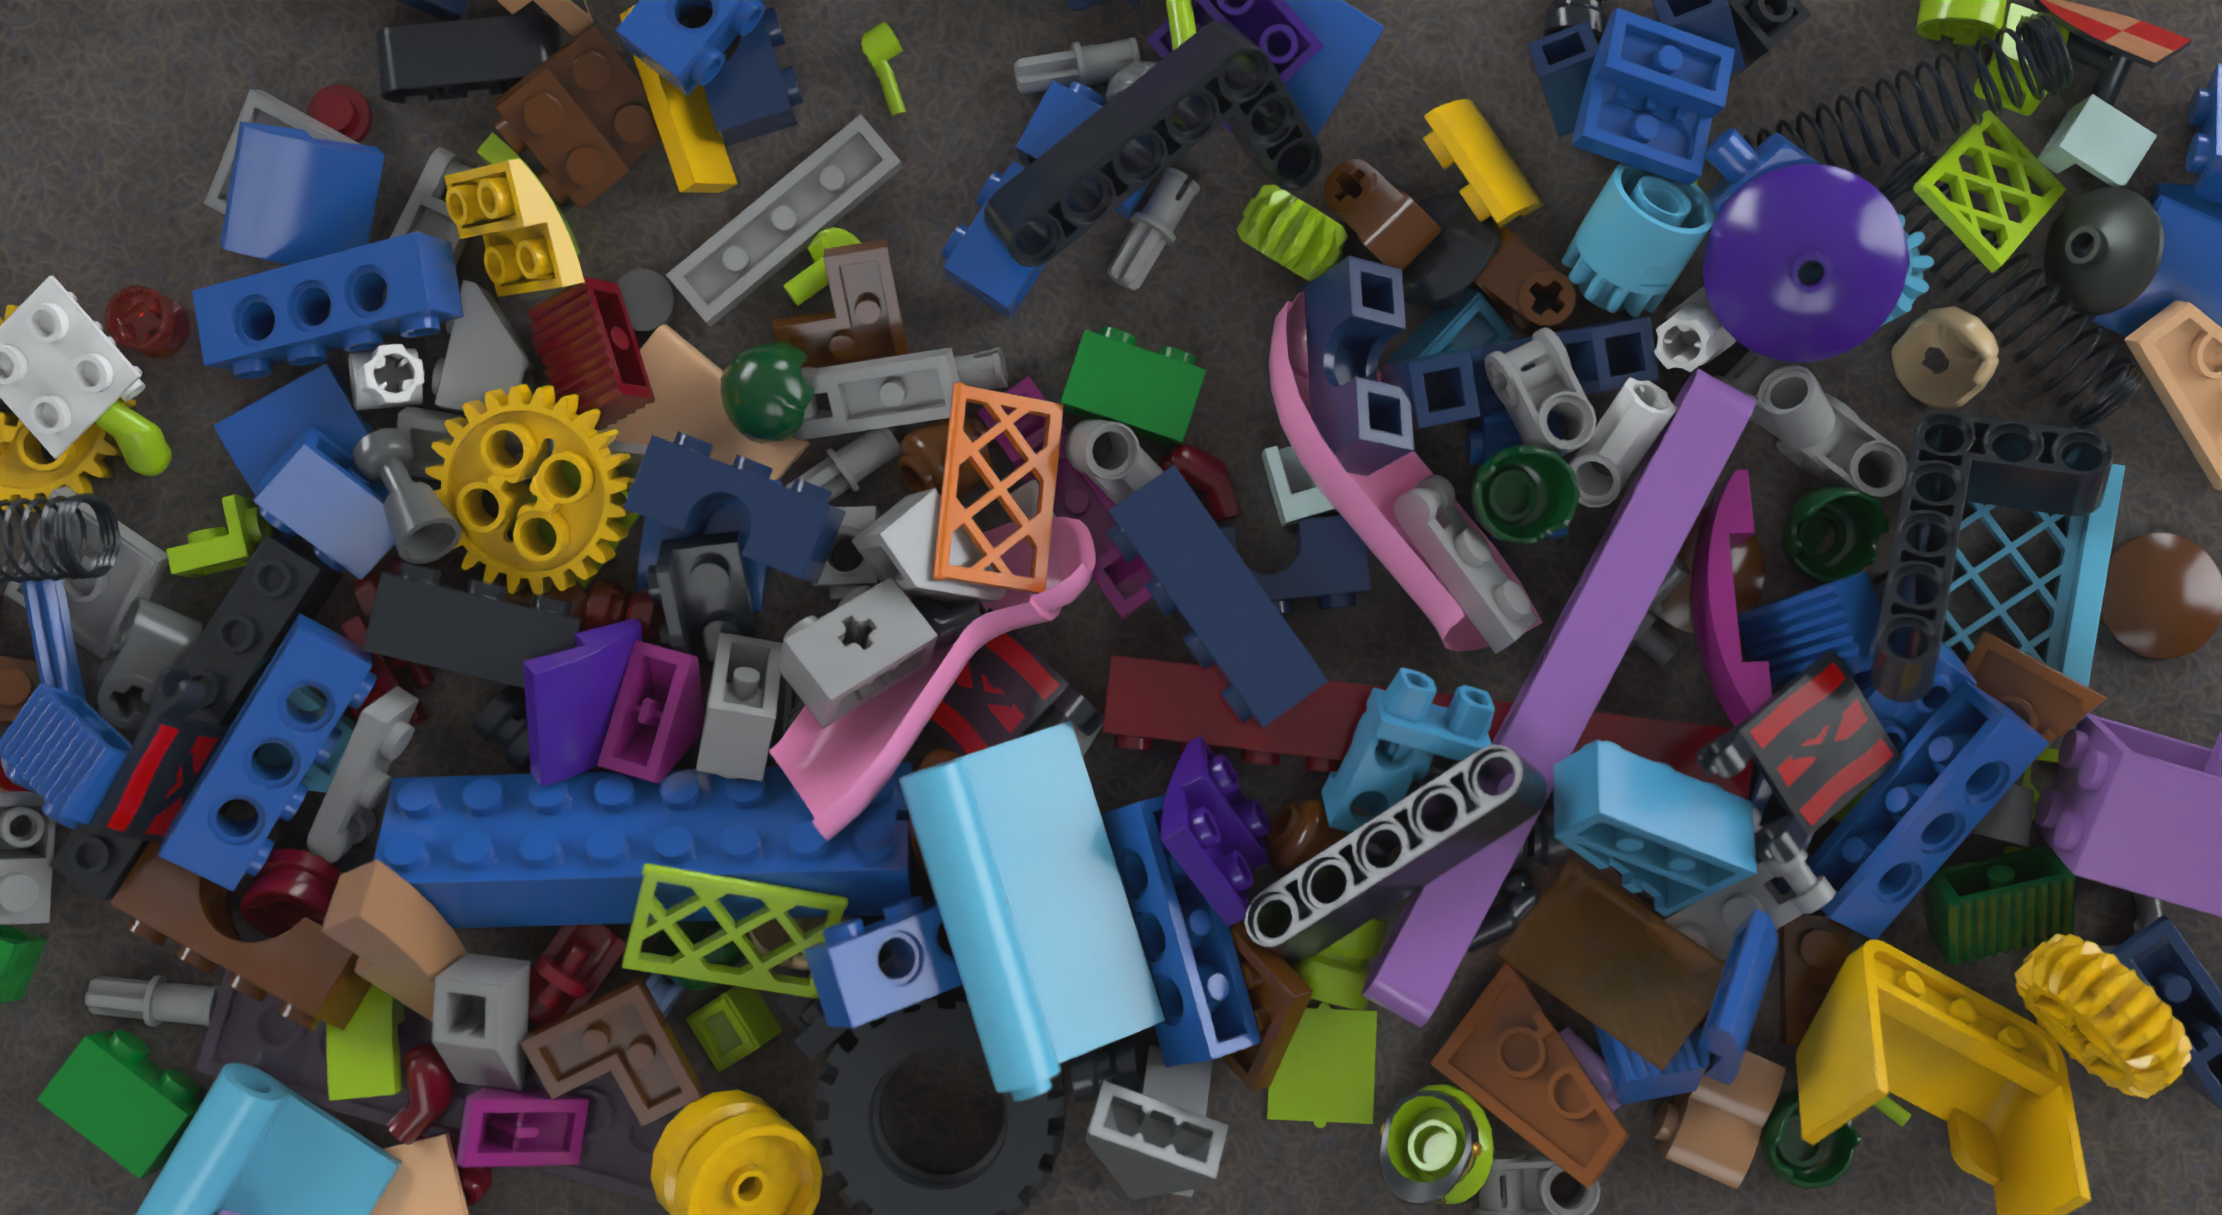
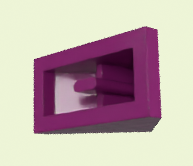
[597,640,705,784]
[456,1086,589,1167]

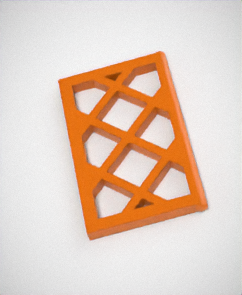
[933,382,1064,594]

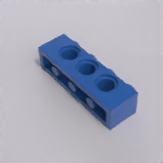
[616,0,765,96]
[192,231,464,379]
[158,614,377,891]
[1806,680,2049,940]
[1101,795,1262,1067]
[804,896,962,1028]

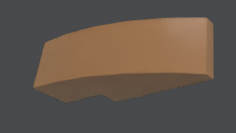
[321,859,467,1022]

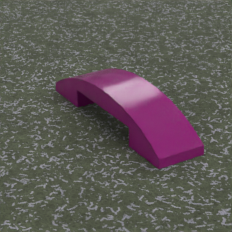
[977,376,1153,619]
[1691,469,1772,727]

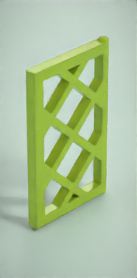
[1913,110,2066,273]
[622,863,848,999]

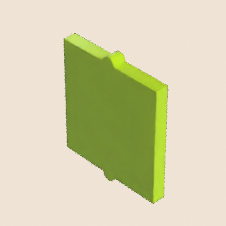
[1267,1002,1377,1128]

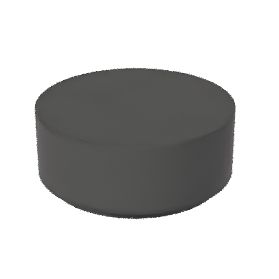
[616,269,677,335]

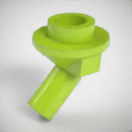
[783,227,861,306]

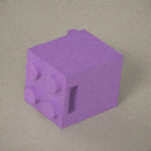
[2034,714,2222,917]

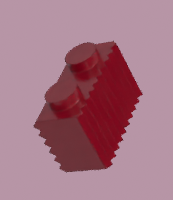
[526,277,655,430]

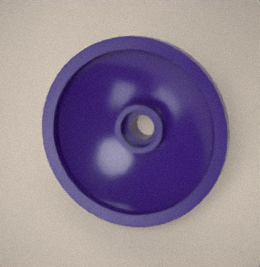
[1702,163,1908,362]

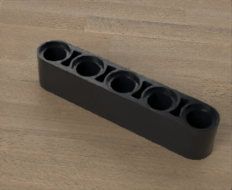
[1245,745,1547,961]

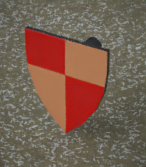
[2033,0,2192,107]

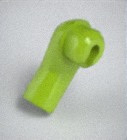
[93,400,172,476]

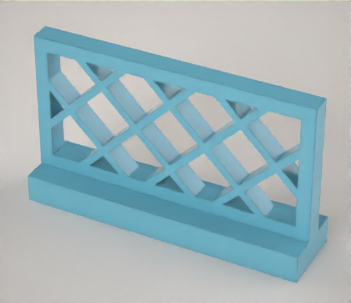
[1944,464,2125,687]

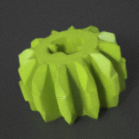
[1236,184,1348,282]

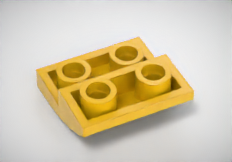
[1423,99,1544,228]
[444,158,585,297]

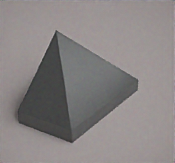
[1084,1081,1229,1200]

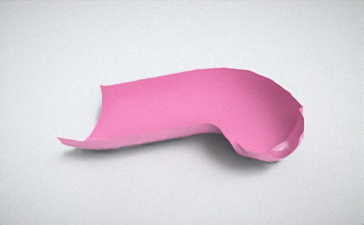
[1269,292,1543,651]
[769,517,1096,841]

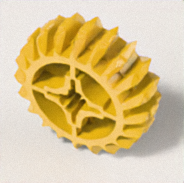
[2014,934,2192,1099]

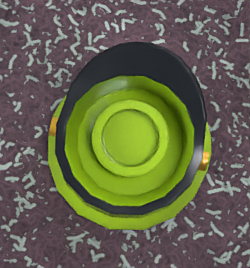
[1379,1084,1494,1205]

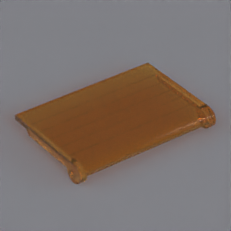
[1497,858,1725,1071]

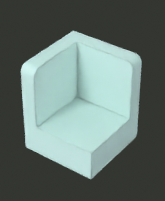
[2038,94,2157,188]
[1261,446,1337,527]

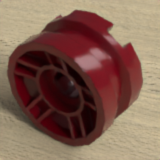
[240,848,342,938]

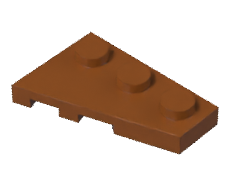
[1964,632,2107,751]
[1430,960,1630,1189]

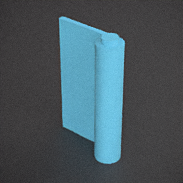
[898,721,1165,1101]
[135,1062,402,1215]

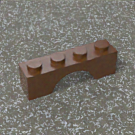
[110,841,372,1031]

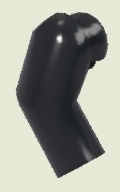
[910,597,987,649]
[1467,870,1541,953]

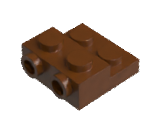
[493,24,662,210]

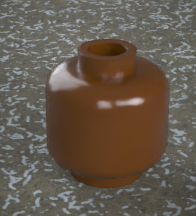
[897,416,993,499]
[1264,799,1351,887]

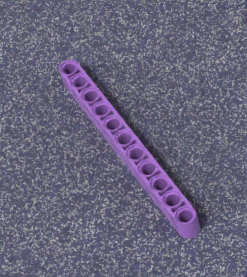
[1361,369,1756,1028]

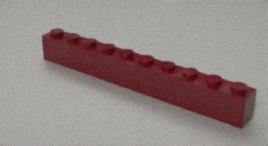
[1102,655,1752,800]

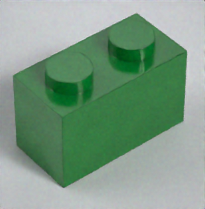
[1061,326,1207,447]
[37,1029,203,1179]

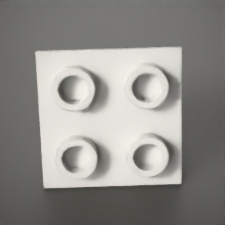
[0,276,146,459]

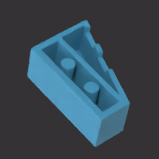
[1554,740,1757,916]

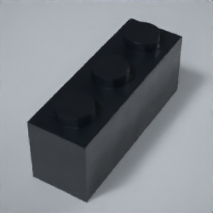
[362,562,583,688]

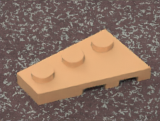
[2124,300,2222,491]

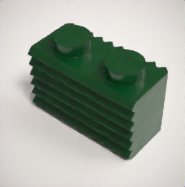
[1924,844,2077,966]

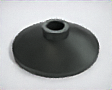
[2044,187,2164,315]

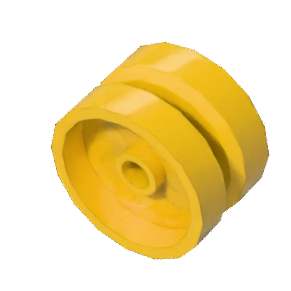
[651,1090,823,1215]

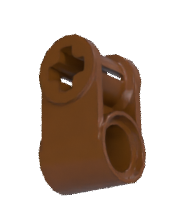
[1324,159,1442,272]
[1470,223,1576,336]

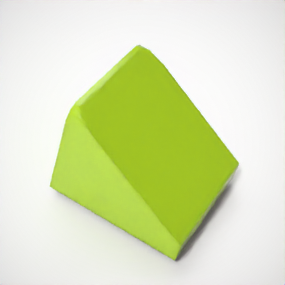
[685,986,783,1073]

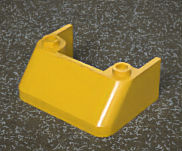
[1796,939,2091,1215]

